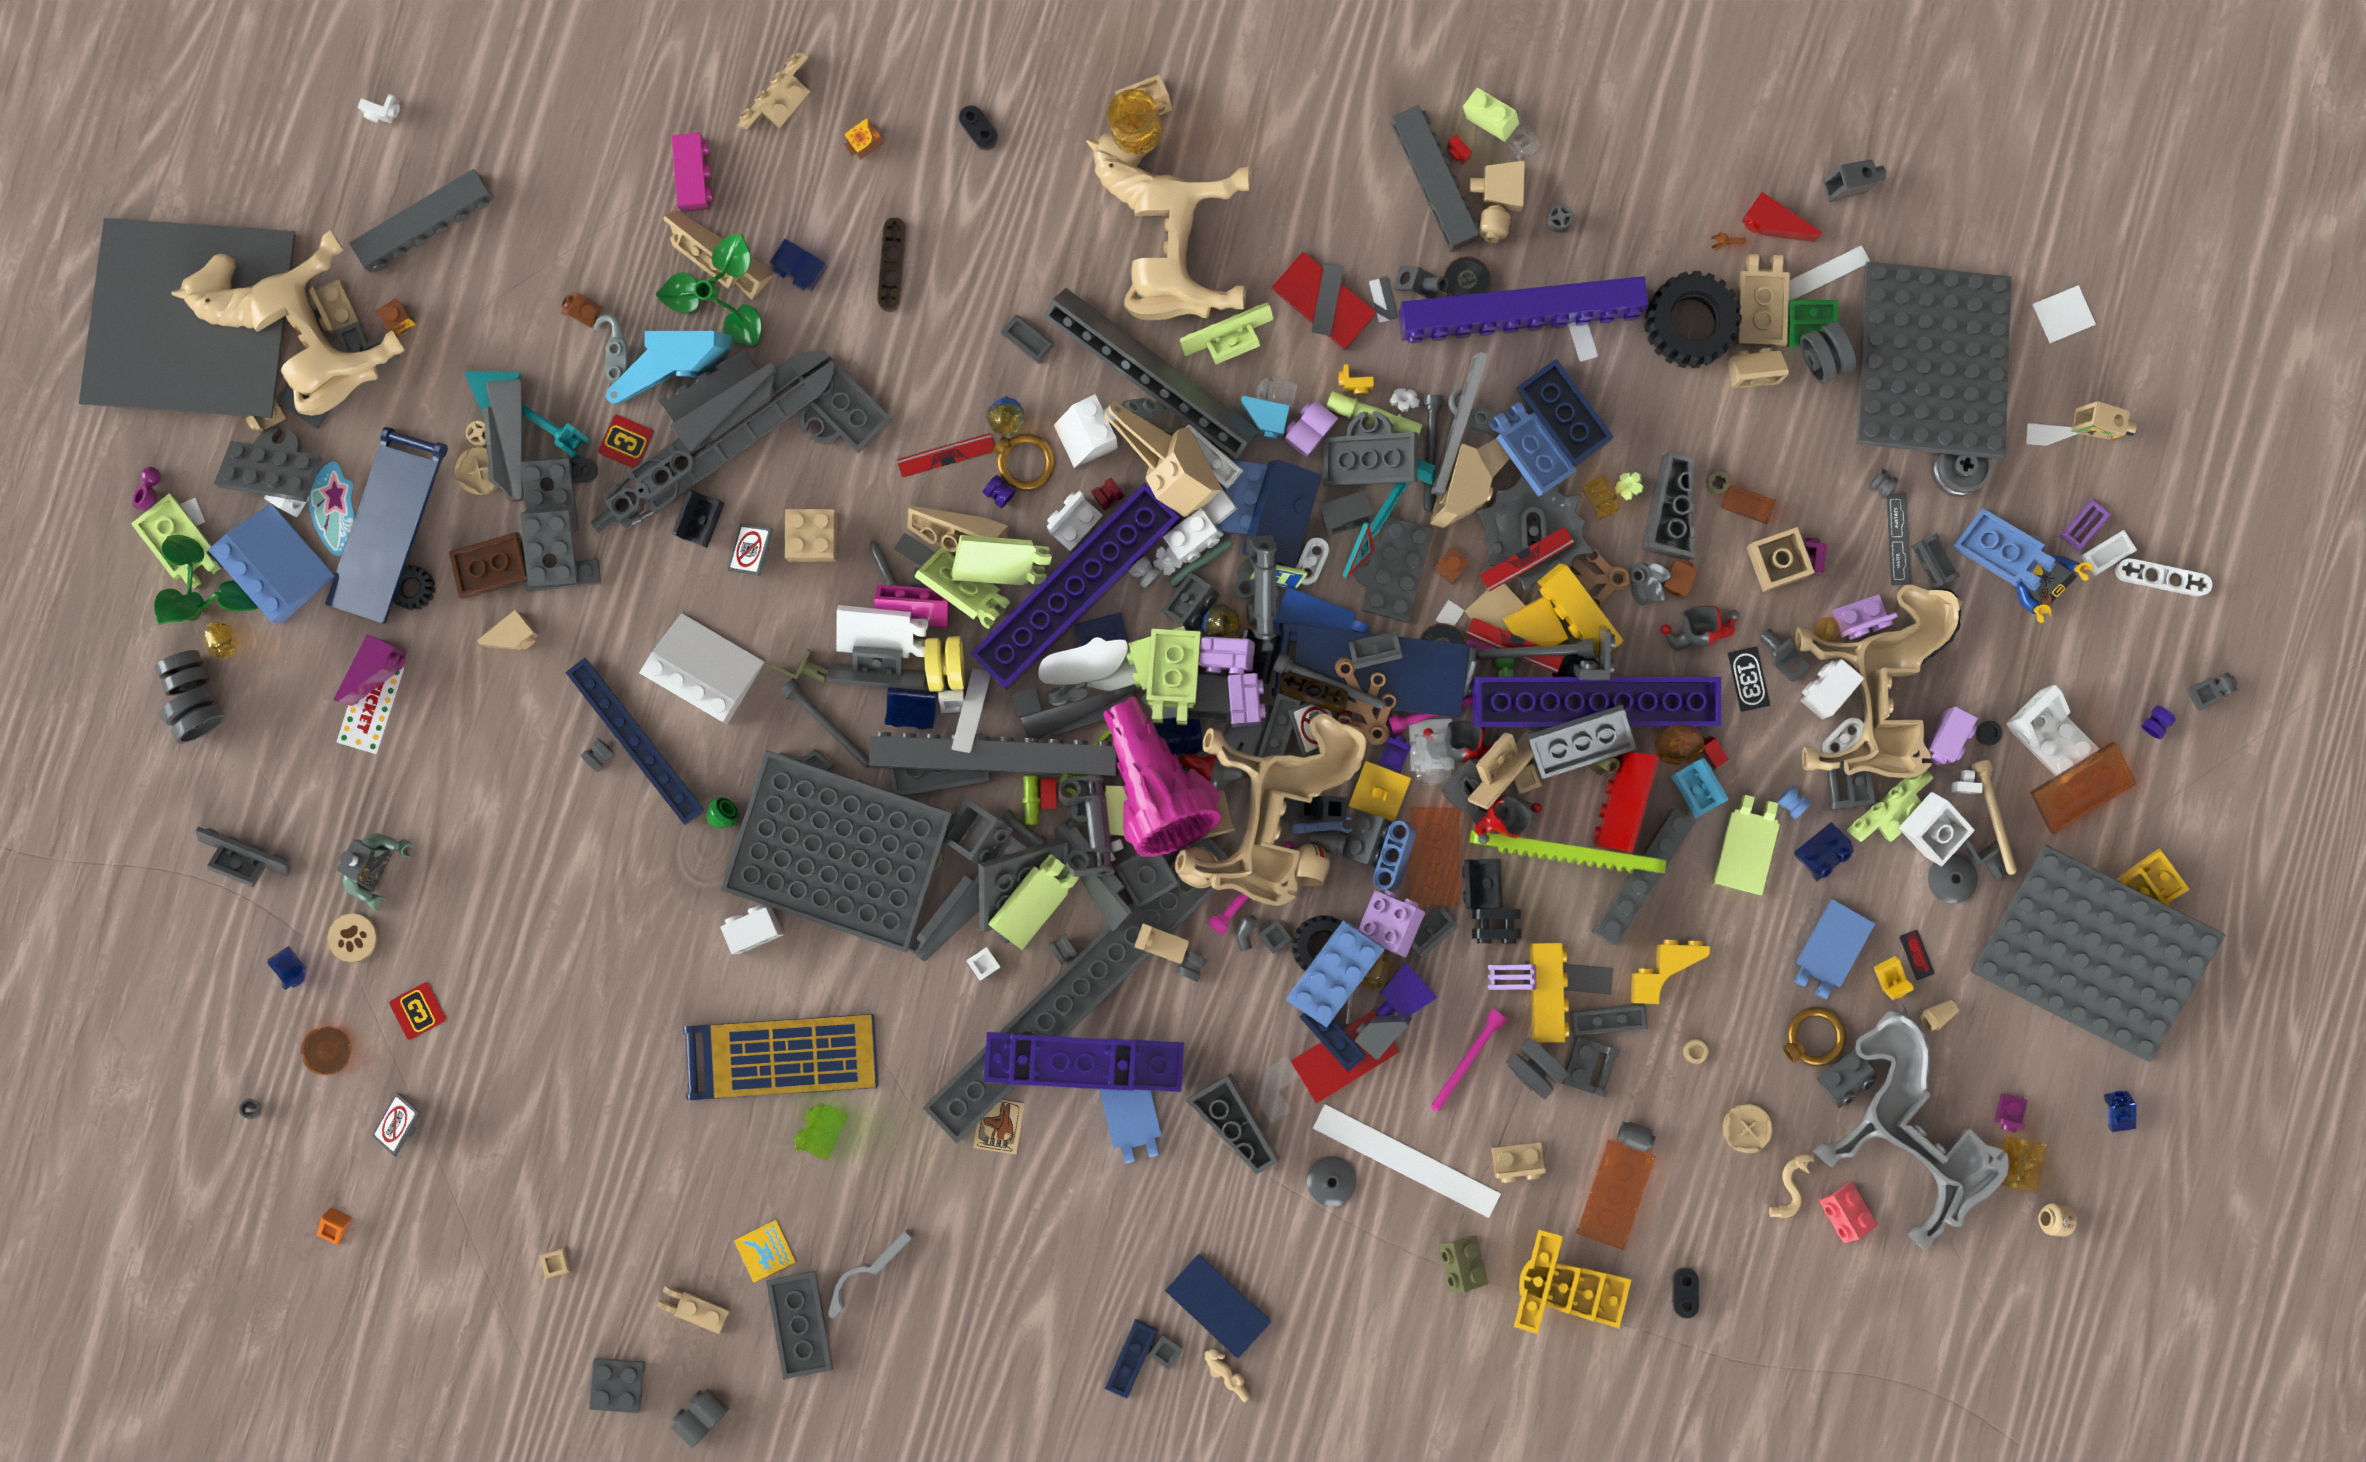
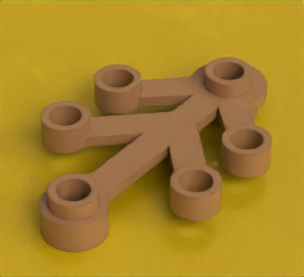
[1535,548,1630,609]
[1335,657,1396,745]

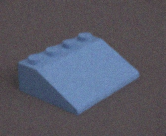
[208,504,335,624]

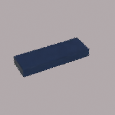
[1300,1013,1367,1073]
[1105,1319,1158,1399]

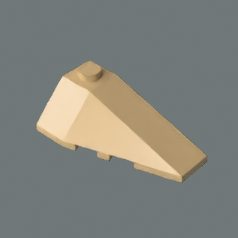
[907,506,1008,556]

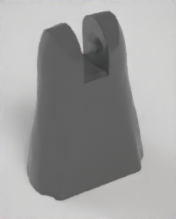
[1223,699,1273,756]

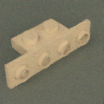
[737,53,810,130]
[1468,732,1534,809]

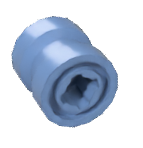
[1777,785,1812,819]

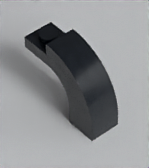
[1279,796,1347,822]

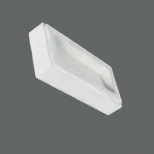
[2081,530,2137,576]

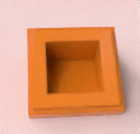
[316,1208,351,1245]

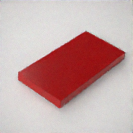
[1272,252,1376,350]
[1291,1010,1400,1103]

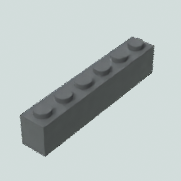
[1391,105,1479,252]
[349,169,494,273]
[1592,808,1696,945]

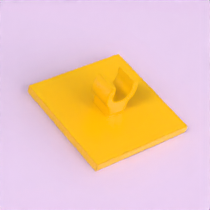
[1348,761,1411,822]

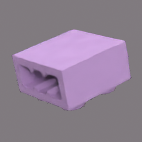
[1925,707,1978,766]
[1358,890,1425,958]

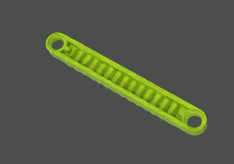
[1469,831,1667,874]

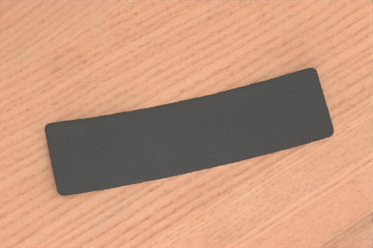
[1312,263,1343,336]

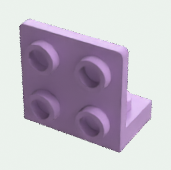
[1832,594,1898,640]

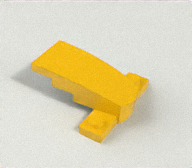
[2116,848,2190,906]
[1514,1229,1632,1334]

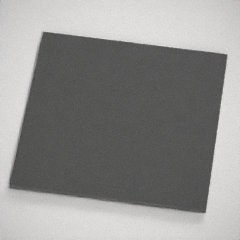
[79,218,296,418]

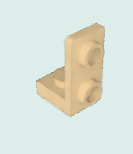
[1134,924,1189,963]

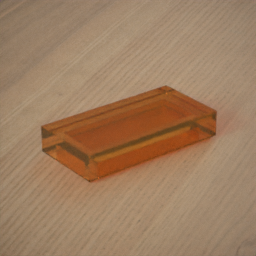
[1721,484,1776,524]

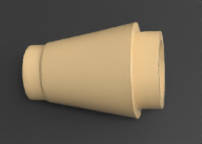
[1920,1000,1959,1032]

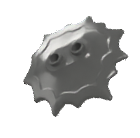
[1476,474,1594,590]

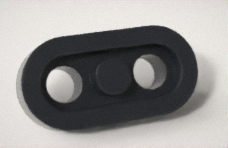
[959,105,998,150]
[550,458,598,483]
[1672,1267,1699,1318]

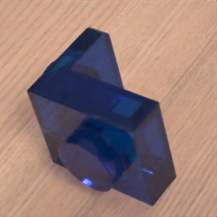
[267,946,306,990]
[2104,1091,2137,1132]

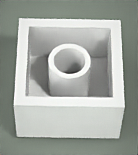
[1800,659,1864,719]
[1899,792,1975,867]
[720,905,784,954]

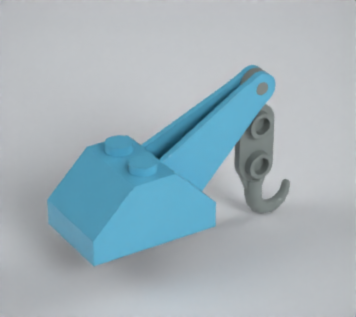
[594,314,732,404]

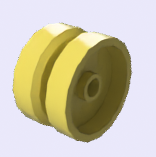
[924,636,965,692]

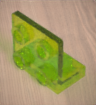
[793,1103,849,1161]

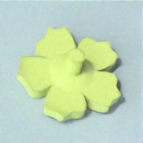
[1615,472,1644,501]

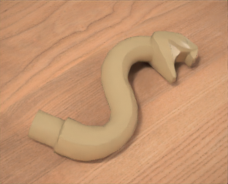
[1769,1154,1814,1219]

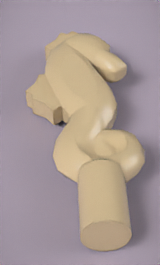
[1204,1349,1251,1403]

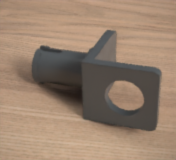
[1394,267,1448,299]
[1759,629,1810,682]
[1961,839,2007,879]

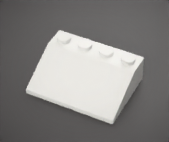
[639,613,765,725]

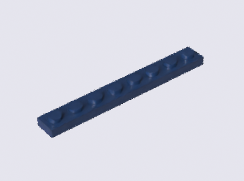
[565,658,705,825]

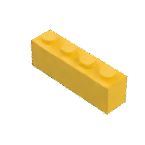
[1537,563,1624,658]
[1530,943,1569,1043]

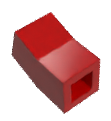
[1700,736,1729,769]
[1041,779,1057,809]

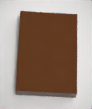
[449,532,527,599]

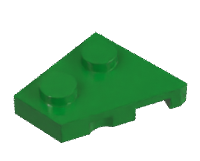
[1788,300,1838,348]

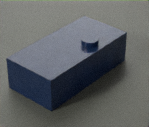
[1516,359,1614,468]
[1241,460,1322,568]

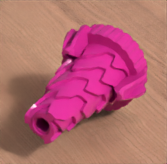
[1103,697,1221,857]

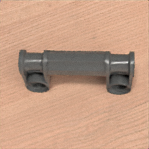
[1246,535,1276,639]
[1058,775,1115,877]

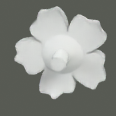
[1390,388,1420,412]
[1153,547,1183,576]

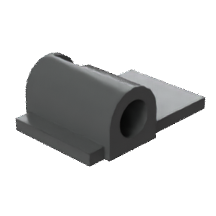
[1440,759,1502,825]

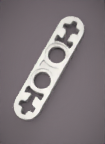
[2115,558,2212,597]

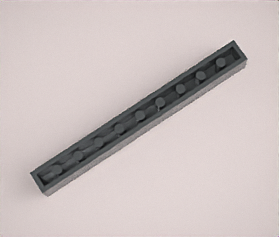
[1043,288,1259,459]
[869,732,1116,777]

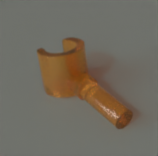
[1711,232,1746,250]

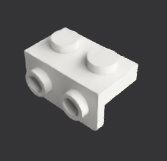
[1163,508,1224,563]

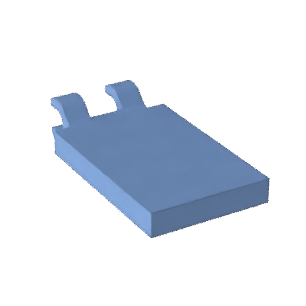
[1489,402,1576,497]
[1954,508,2056,592]
[1793,899,1875,999]
[1099,1089,1162,1164]

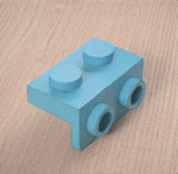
[1671,758,1728,818]

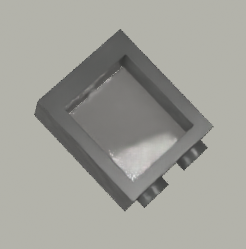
[943,798,1013,866]

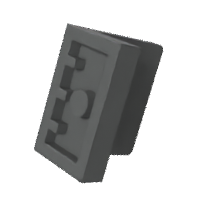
[1574,626,1615,680]

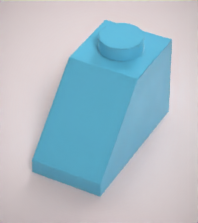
[1241,396,1289,440]

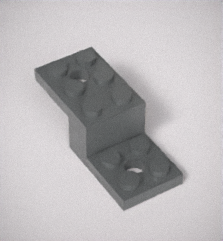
[520,457,579,587]

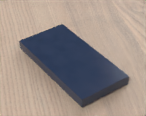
[1165,1253,1271,1359]

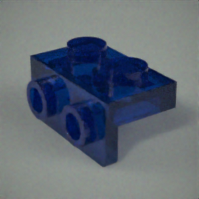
[885,687,937,729]
[1794,822,1854,881]

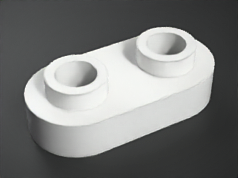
[1296,538,1329,585]
[1822,718,1864,753]

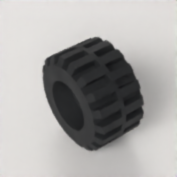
[1292,915,1342,971]

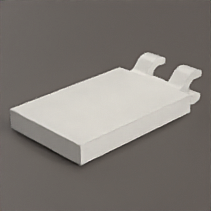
[836,605,928,658]

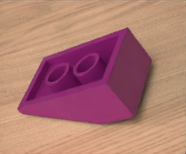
[333,634,407,706]

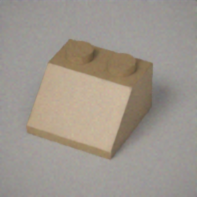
[1728,348,1789,389]

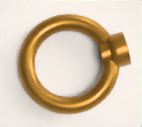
[992,434,1055,491]
[1783,1007,1846,1066]

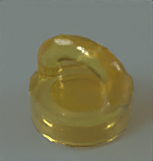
[1814,617,1840,641]

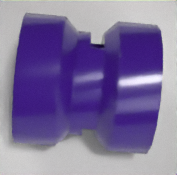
[982,475,1016,508]
[2141,705,2176,740]

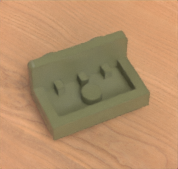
[1439,1236,1488,1292]

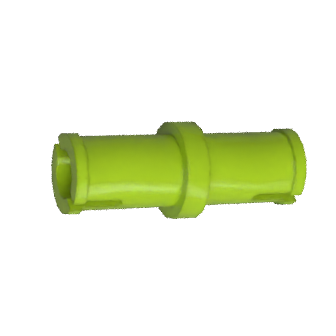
[1022,776,1041,826]

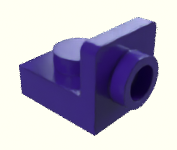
[1377,735,1411,773]

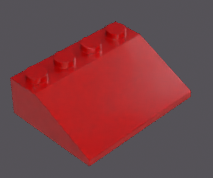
[1592,752,1659,854]

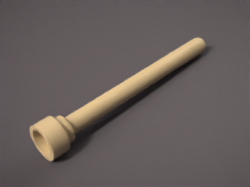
[1971,760,2017,875]

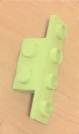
[1180,302,1273,365]
[1847,771,1933,842]

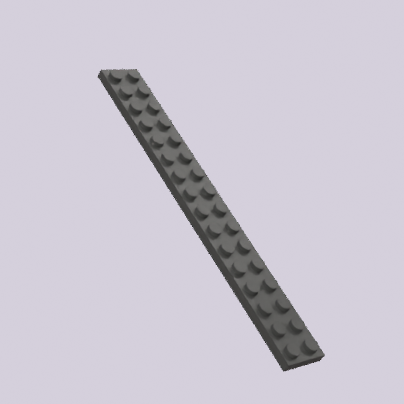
[923,837,1228,1143]

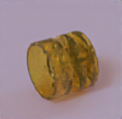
[1106,89,1163,155]

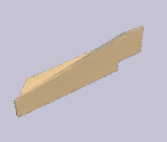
[663,210,774,300]

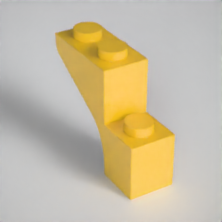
[1631,940,1710,1004]

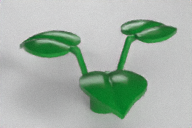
[656,234,762,348]
[154,535,259,625]

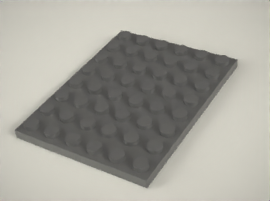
[1856,261,2011,460]
[721,750,953,952]
[1971,844,2226,1062]

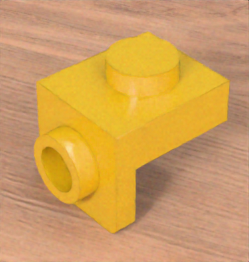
[1338,364,1374,395]
[1874,956,1914,1000]

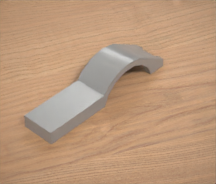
[828,1229,914,1319]

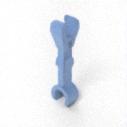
[1291,817,1353,834]

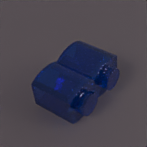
[769,239,828,291]

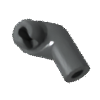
[1235,915,1258,951]

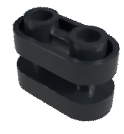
[1472,909,1521,944]

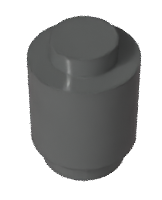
[1617,1121,1655,1153]

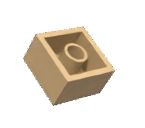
[785,509,838,562]
[1746,527,1814,592]

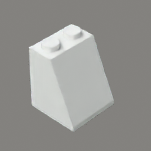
[1054,394,1118,469]

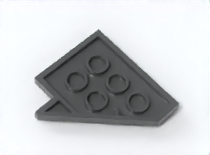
[979,838,1068,944]

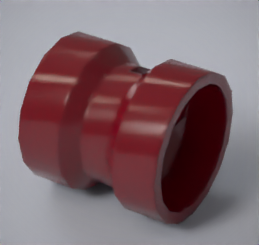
[1091,477,1125,511]

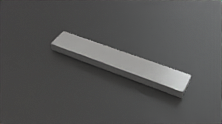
[1431,352,1488,496]

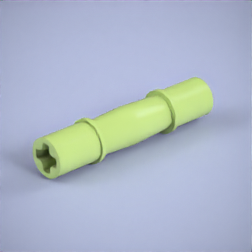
[1326,391,1423,437]

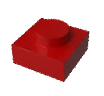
[1447,135,1472,165]

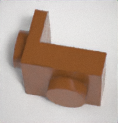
[561,292,603,328]

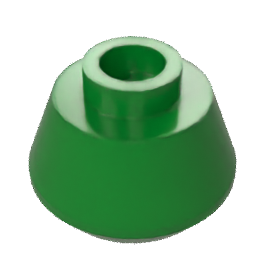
[706,797,739,829]

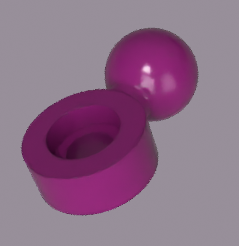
[132,467,161,511]

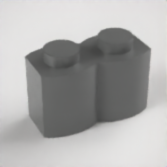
[671,1389,729,1448]

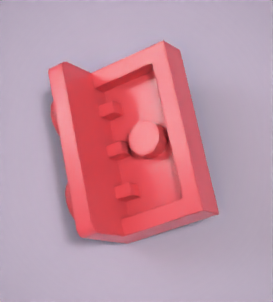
[1819,1182,1878,1243]

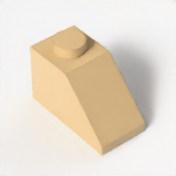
[477,610,538,650]

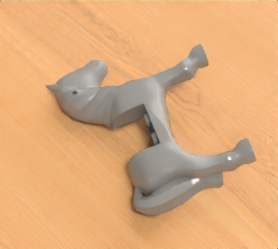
[1813,1006,2009,1251]

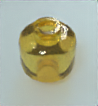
[201,622,239,659]
[1361,953,1392,989]

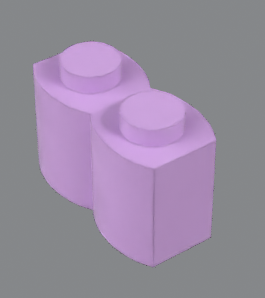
[1284,400,1338,458]

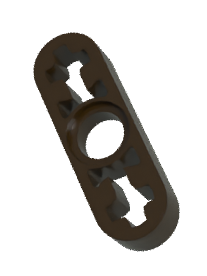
[1280,672,1348,712]

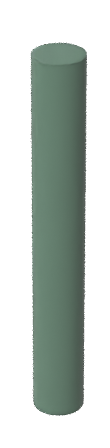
[1168,538,1233,587]

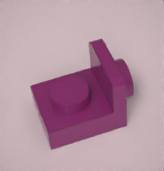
[1803,538,1827,576]
[1994,1093,2028,1133]

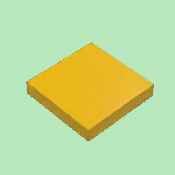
[1503,596,1568,662]

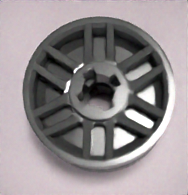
[155,650,210,696]

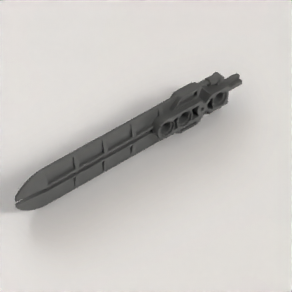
[590,351,835,533]

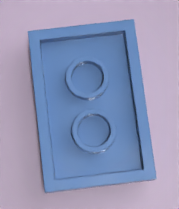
[1216,459,1268,536]

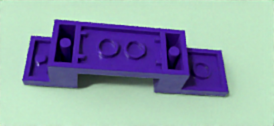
[984,1032,1184,1092]

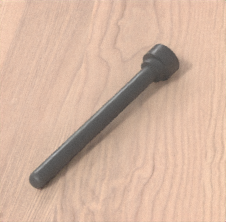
[1424,395,1444,512]
[1476,638,1594,659]
[1273,653,1386,709]
[780,679,870,768]

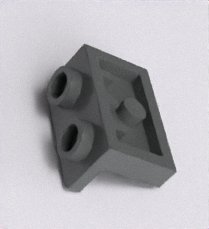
[1161,572,1219,631]

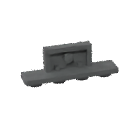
[827,646,926,690]
[195,826,290,887]

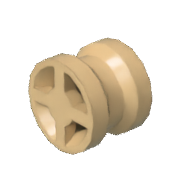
[466,421,486,447]

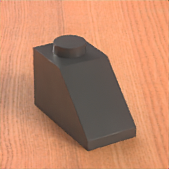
[1355,1015,1412,1060]

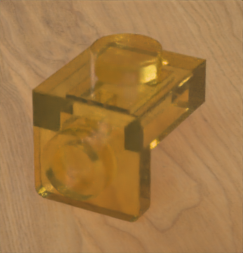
[1581,476,1619,520]

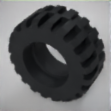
[1644,271,1742,368]

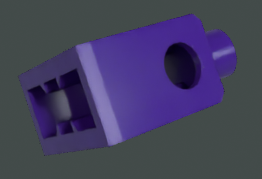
[1376,962,1437,1016]

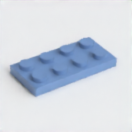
[1286,920,1385,1027]

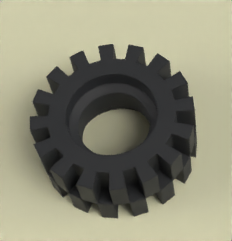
[394,565,436,610]

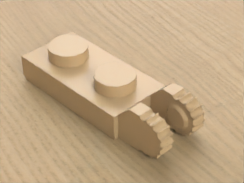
[657,1286,730,1334]

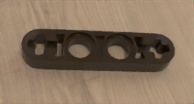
[877,217,906,312]

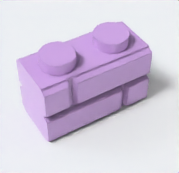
[1199,637,1255,675]
[1228,673,1266,727]

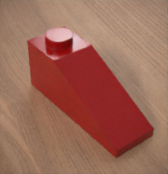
[1742,192,1822,242]

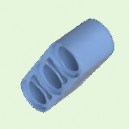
[1373,821,1416,891]

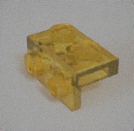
[2001,1136,2046,1193]

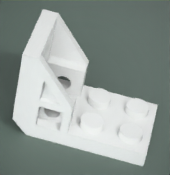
[2006,685,2099,783]

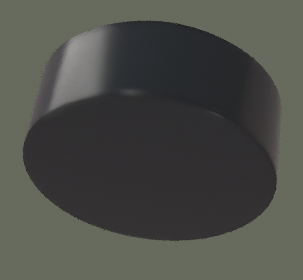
[1976,721,2002,746]

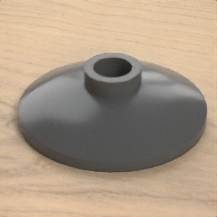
[1928,855,1978,904]
[1307,1157,1356,1207]

